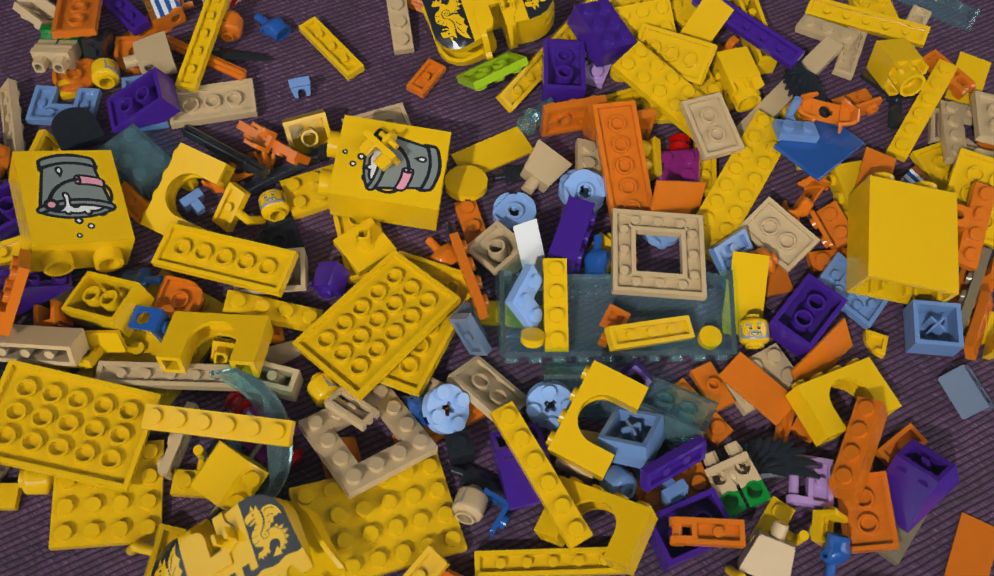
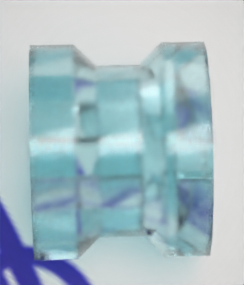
[517,108,542,135]

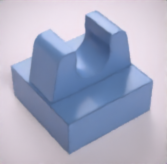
[288,76,311,99]
[179,188,206,217]
[659,478,689,508]

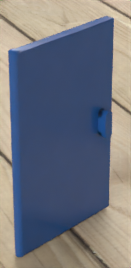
[773,115,865,181]

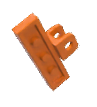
[236,120,311,166]
[957,181,994,272]

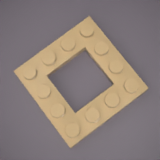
[937,100,994,165]
[611,208,707,301]
[298,383,438,499]

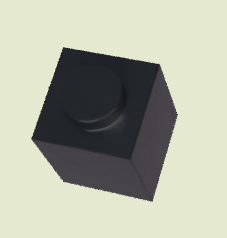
[81,29,115,60]
[445,430,475,468]

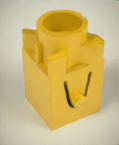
[866,38,929,97]
[710,46,765,112]

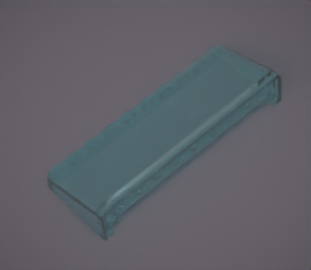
[495,270,737,364]

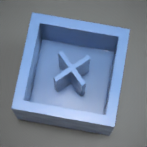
[903,299,964,357]
[598,406,666,469]

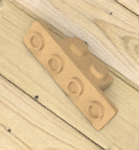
[12,0,56,30]

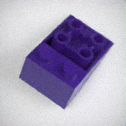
[0,265,72,314]
[489,422,552,511]
[886,439,960,533]

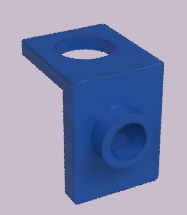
[128,305,171,342]
[483,488,511,538]

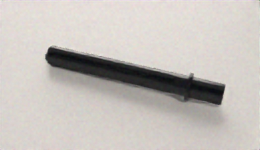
[181,124,270,179]
[241,142,328,196]

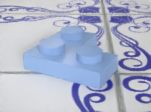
[505,264,543,328]

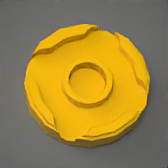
[444,165,488,202]

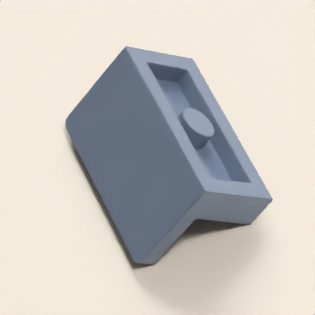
[449,301,492,356]
[938,365,994,419]

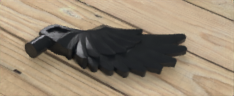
[783,59,832,118]
[713,436,821,480]

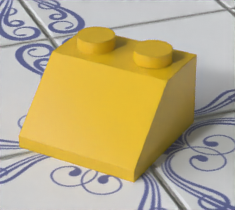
[281,109,330,154]
[189,441,269,510]

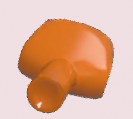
[425,236,459,269]

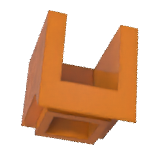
[33,299,74,328]

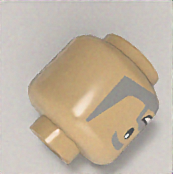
[452,485,488,525]

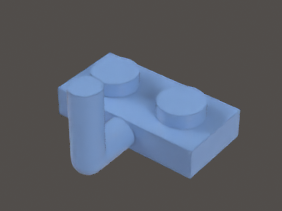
[772,96,820,143]

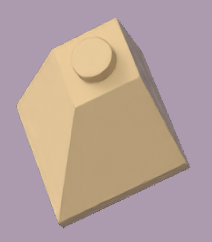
[467,220,522,276]

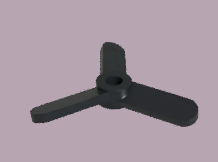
[860,71,921,129]

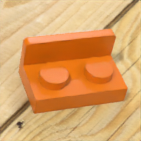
[830,88,883,117]
[809,200,848,250]

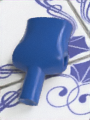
[254,13,291,42]
[584,234,610,278]
[121,267,164,289]
[401,395,430,427]
[820,532,852,576]

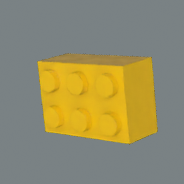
[60,271,155,338]

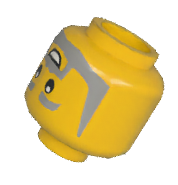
[91,58,120,89]
[258,189,290,222]
[738,314,770,349]
[307,372,342,408]

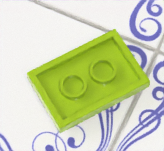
[456,51,529,91]

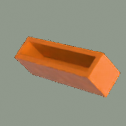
[828,396,888,504]

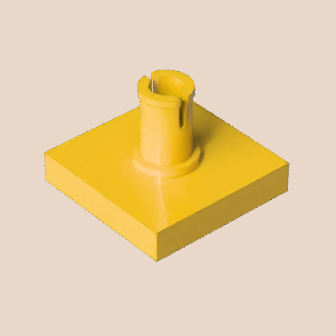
[333,217,397,277]

